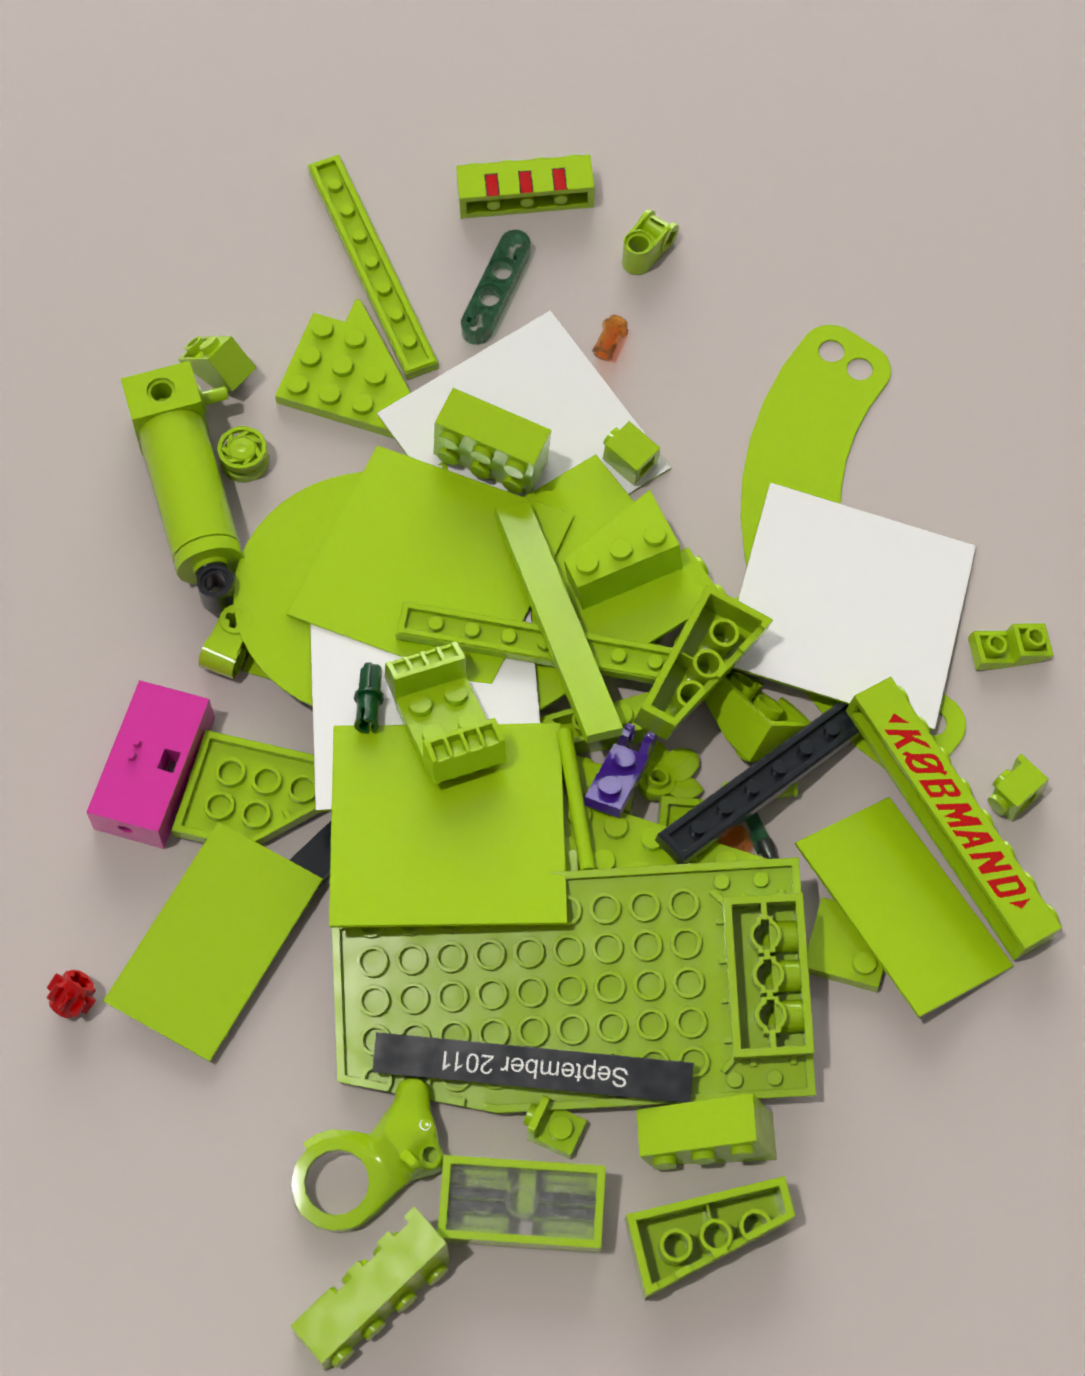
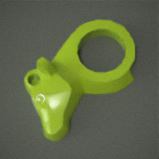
[291,1077,444,1233]

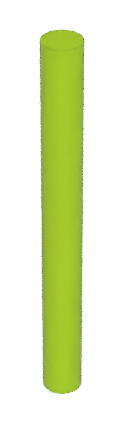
[557,727,595,870]

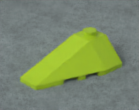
[674,637,811,763]

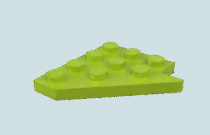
[275,299,410,439]
[172,730,320,845]

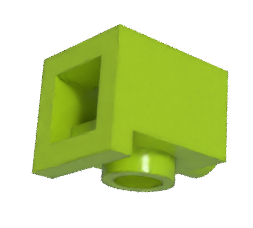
[987,753,1049,821]

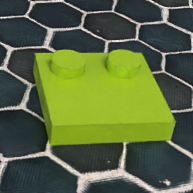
[807,897,883,993]

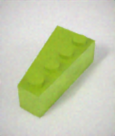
[633,584,774,740]
[290,1206,450,1371]

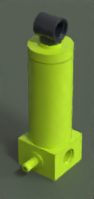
[120,361,244,614]

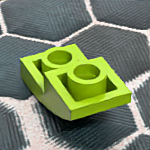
[968,623,1054,670]

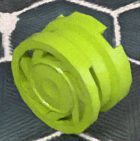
[217,426,269,483]

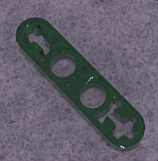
[461,230,531,345]

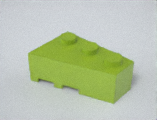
[564,490,683,610]

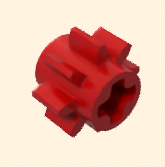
[46,970,96,1018]

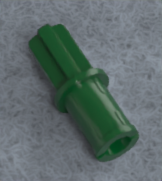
[354,662,384,734]

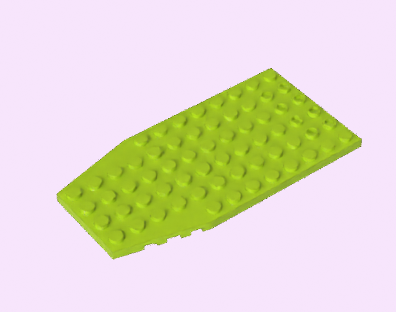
[332,857,816,1114]

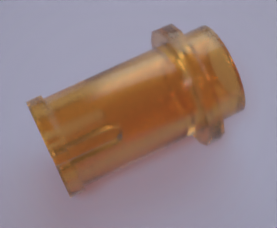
[592,315,629,361]

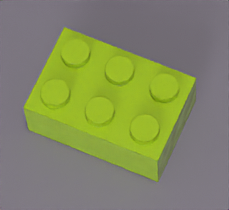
[433,388,552,494]

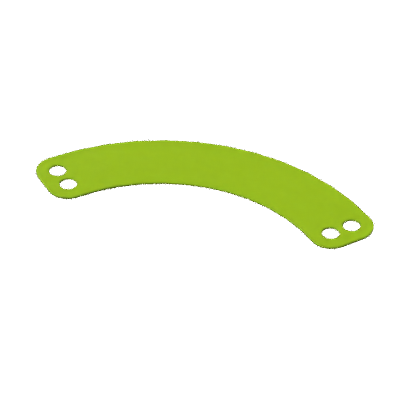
[740,325,966,768]

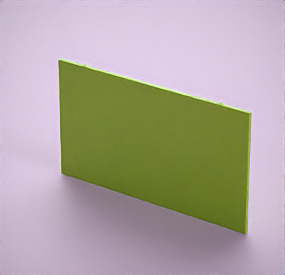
[795,797,1014,1018]
[103,821,323,1062]

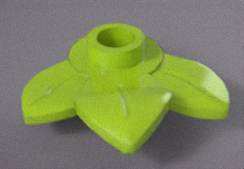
[638,740,704,801]

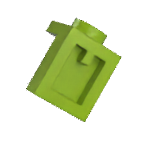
[523,1095,587,1160]

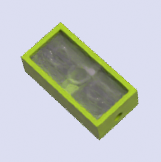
[437,1155,606,1253]

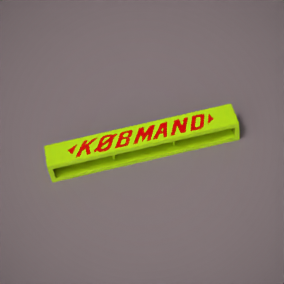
[845,676,1062,961]

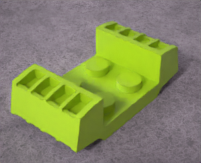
[384,641,507,785]

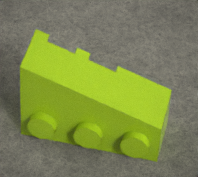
[637,1093,777,1170]

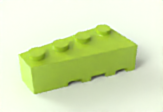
[624,1176,795,1300]

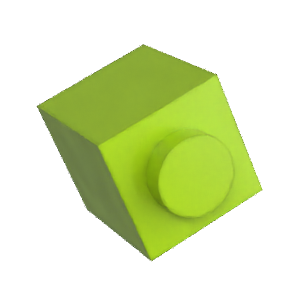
[603,421,661,486]

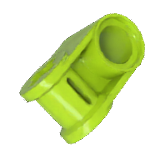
[622,208,679,275]
[198,604,253,679]

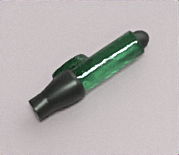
[745,812,778,859]

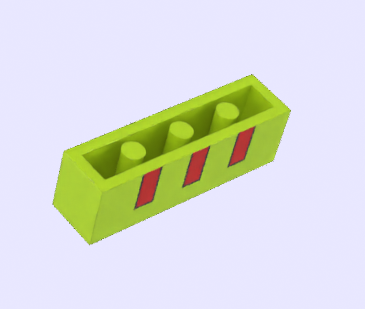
[456,154,595,219]

